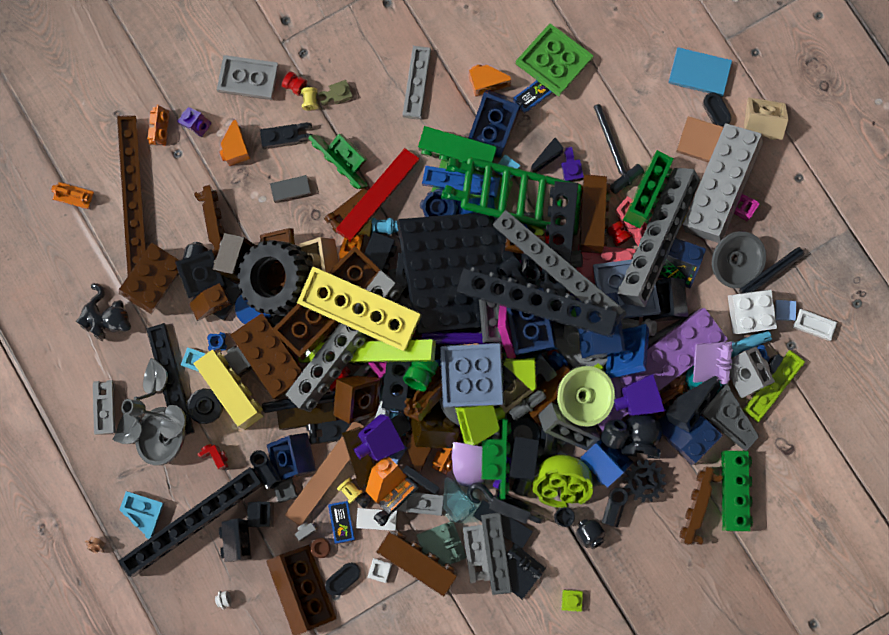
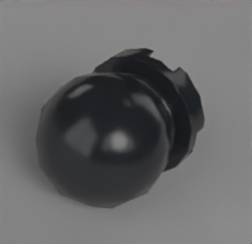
[621,413,663,459]

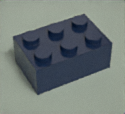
[506,288,558,357]

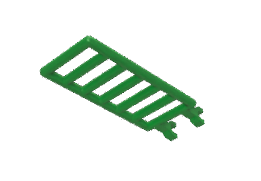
[441,157,582,235]

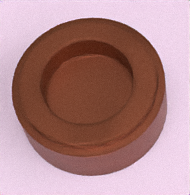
[311,538,331,558]

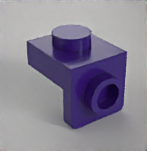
[177,107,211,137]

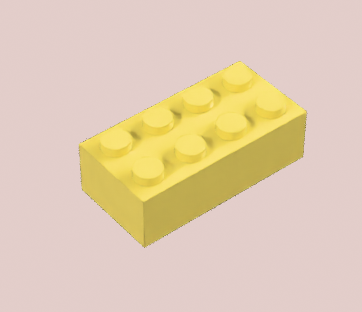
[193,349,264,430]

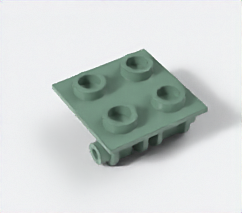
[416,521,467,566]

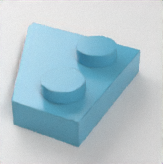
[120,491,164,539]

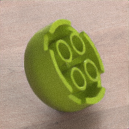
[533,455,593,508]

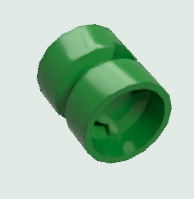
[403,360,439,391]

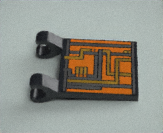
[356,476,419,526]

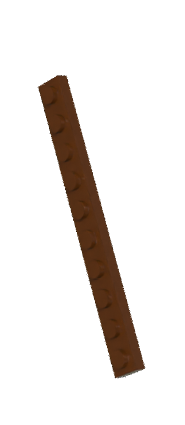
[117,116,145,277]

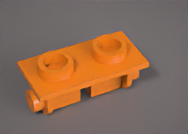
[147,105,169,146]
[51,182,94,209]
[432,436,463,475]

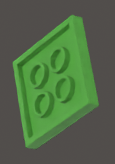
[515,23,594,97]

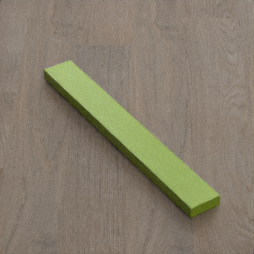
[298,340,436,363]

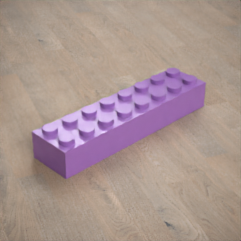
[580,308,728,432]

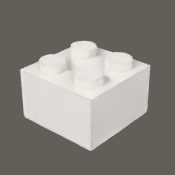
[728,290,777,334]

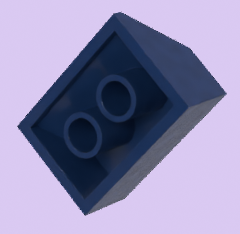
[575,293,625,358]

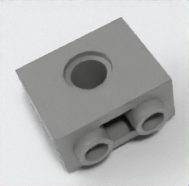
[730,347,775,398]

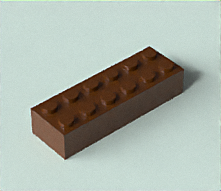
[272,246,380,360]

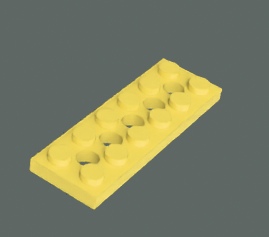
[297,267,422,351]

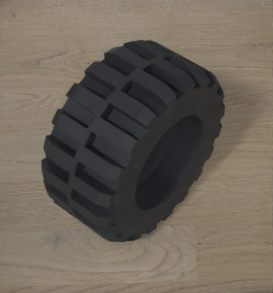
[238,240,313,315]

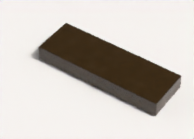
[276,402,337,430]
[341,427,374,488]

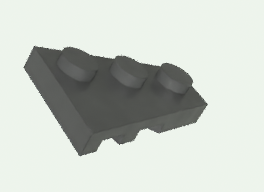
[702,384,759,451]

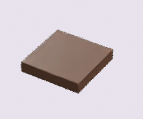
[676,116,724,162]

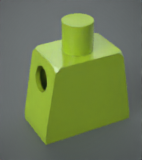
[455,405,505,445]

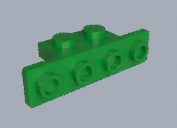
[308,134,368,190]
[481,418,511,499]

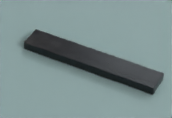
[146,323,195,436]

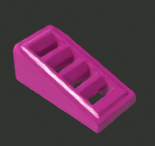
[734,194,760,221]

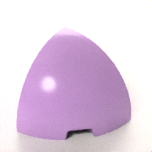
[452,442,485,486]

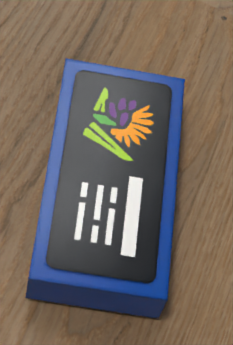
[513,80,553,114]
[328,501,355,544]

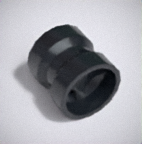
[554,507,575,527]

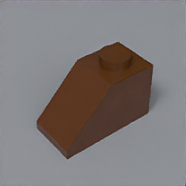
[189,283,232,321]
[405,430,432,474]

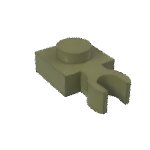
[318,80,353,105]

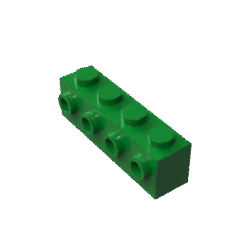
[418,126,497,173]
[623,150,674,229]
[721,451,753,532]

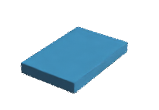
[668,47,732,97]

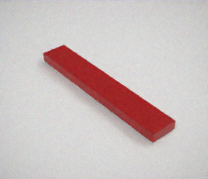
[336,148,420,242]

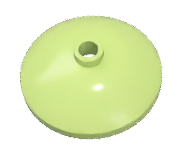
[558,366,615,426]

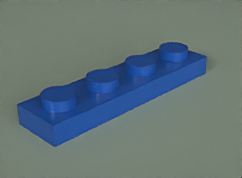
[422,165,500,198]

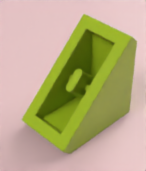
[503,358,536,391]

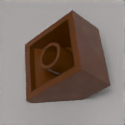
[333,375,381,423]

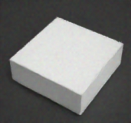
[367,558,392,583]

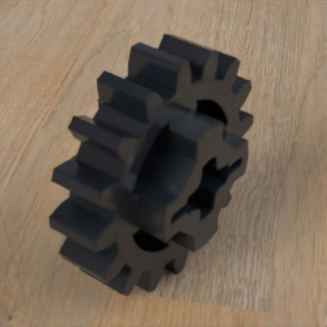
[623,460,667,503]

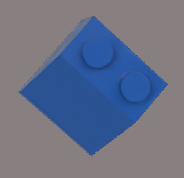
[580,439,633,487]

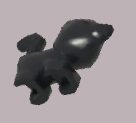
[75,283,131,341]

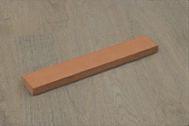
[285,421,365,526]

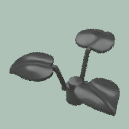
[112,358,186,444]

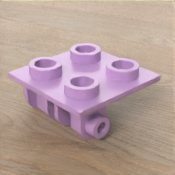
[693,342,733,384]

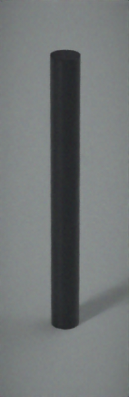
[594,104,627,175]

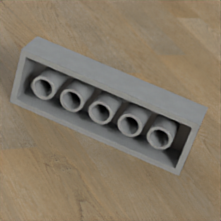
[683,123,763,243]

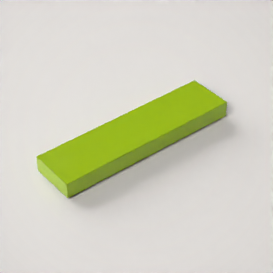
[742,350,805,423]

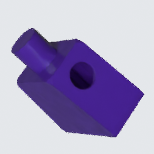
[614,374,664,415]
[354,413,405,461]

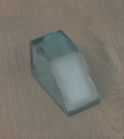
[443,477,478,523]

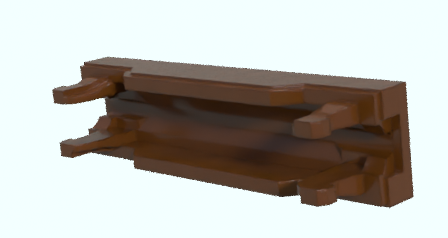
[194,185,225,258]
[404,366,443,422]
[679,466,722,545]

